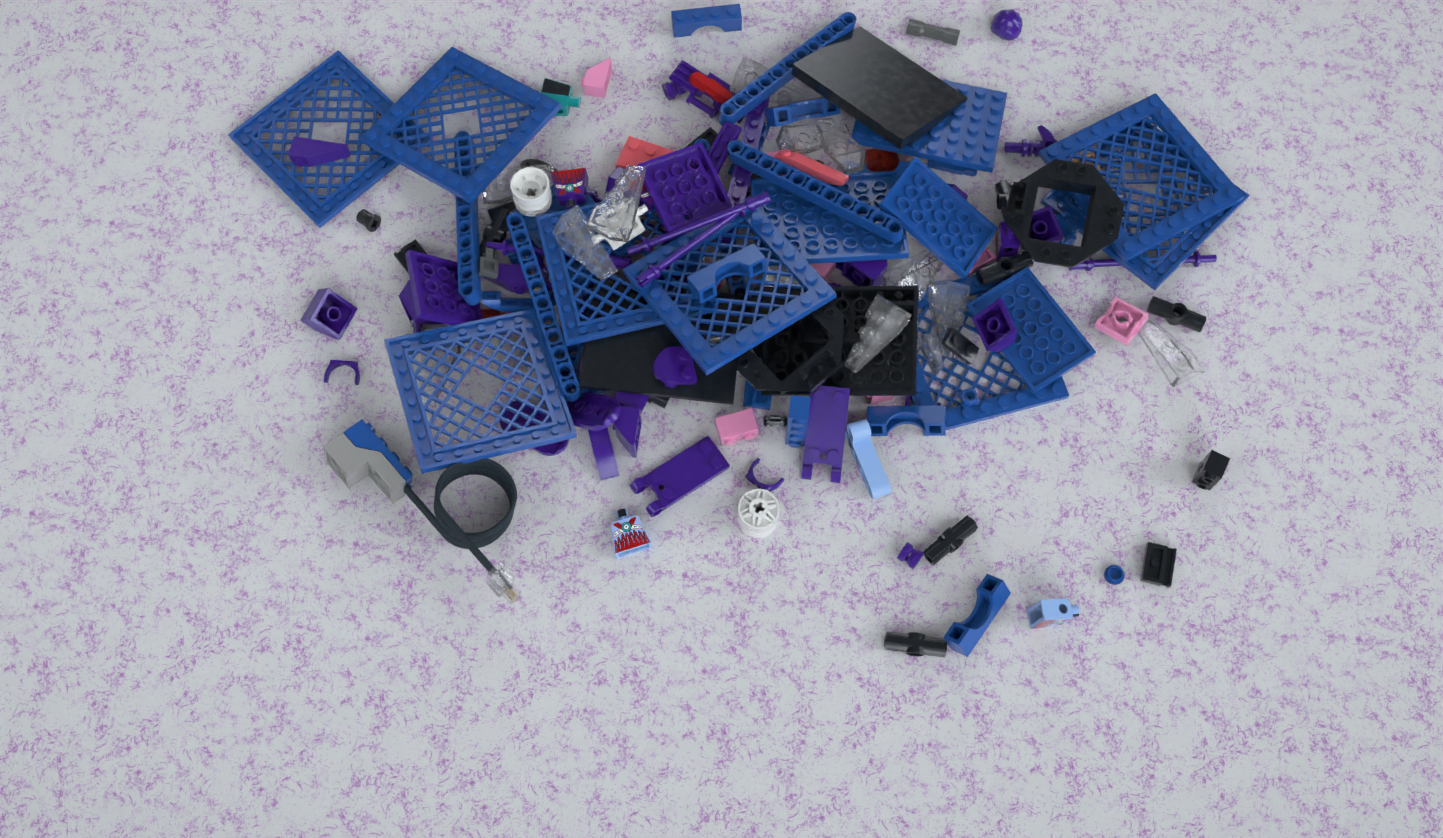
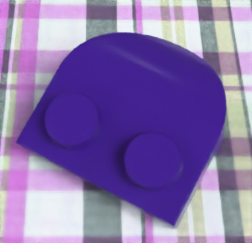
[652,346,697,388]

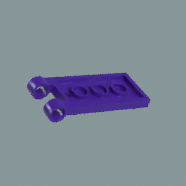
[801,385,850,483]
[629,436,730,517]

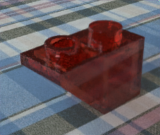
[862,148,900,172]

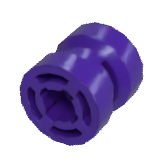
[662,81,685,101]
[897,542,924,569]

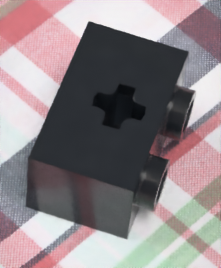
[1192,450,1230,491]

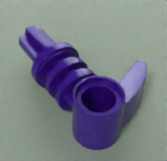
[1004,125,1058,158]

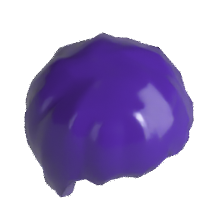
[990,9,1023,41]

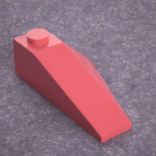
[774,149,849,186]

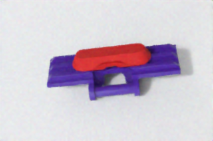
[669,60,747,124]

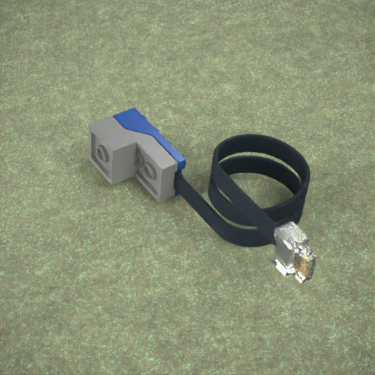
[323,419,521,605]

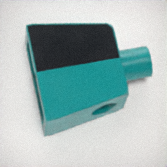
[541,78,581,116]

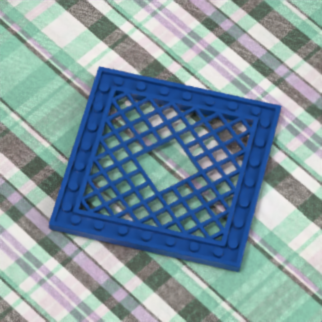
[360,47,562,204]
[228,50,430,228]
[1038,93,1244,262]
[1040,121,1249,291]
[535,197,715,346]
[623,198,836,375]
[911,267,1069,436]
[384,308,577,474]

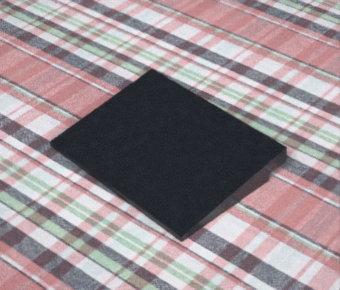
[792,27,968,150]
[579,278,745,405]
[761,285,919,396]

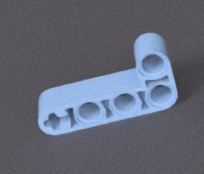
[845,419,891,499]

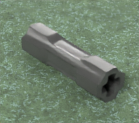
[906,18,960,46]

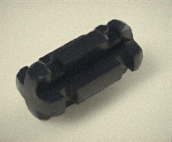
[764,415,787,427]

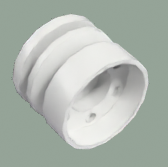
[510,167,552,217]
[738,489,780,538]

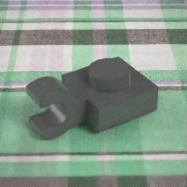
[478,247,498,279]

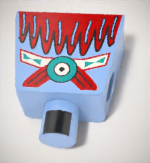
[611,508,652,559]
[1027,598,1080,629]

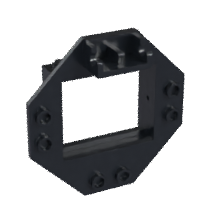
[1004,159,1124,268]
[730,286,844,395]

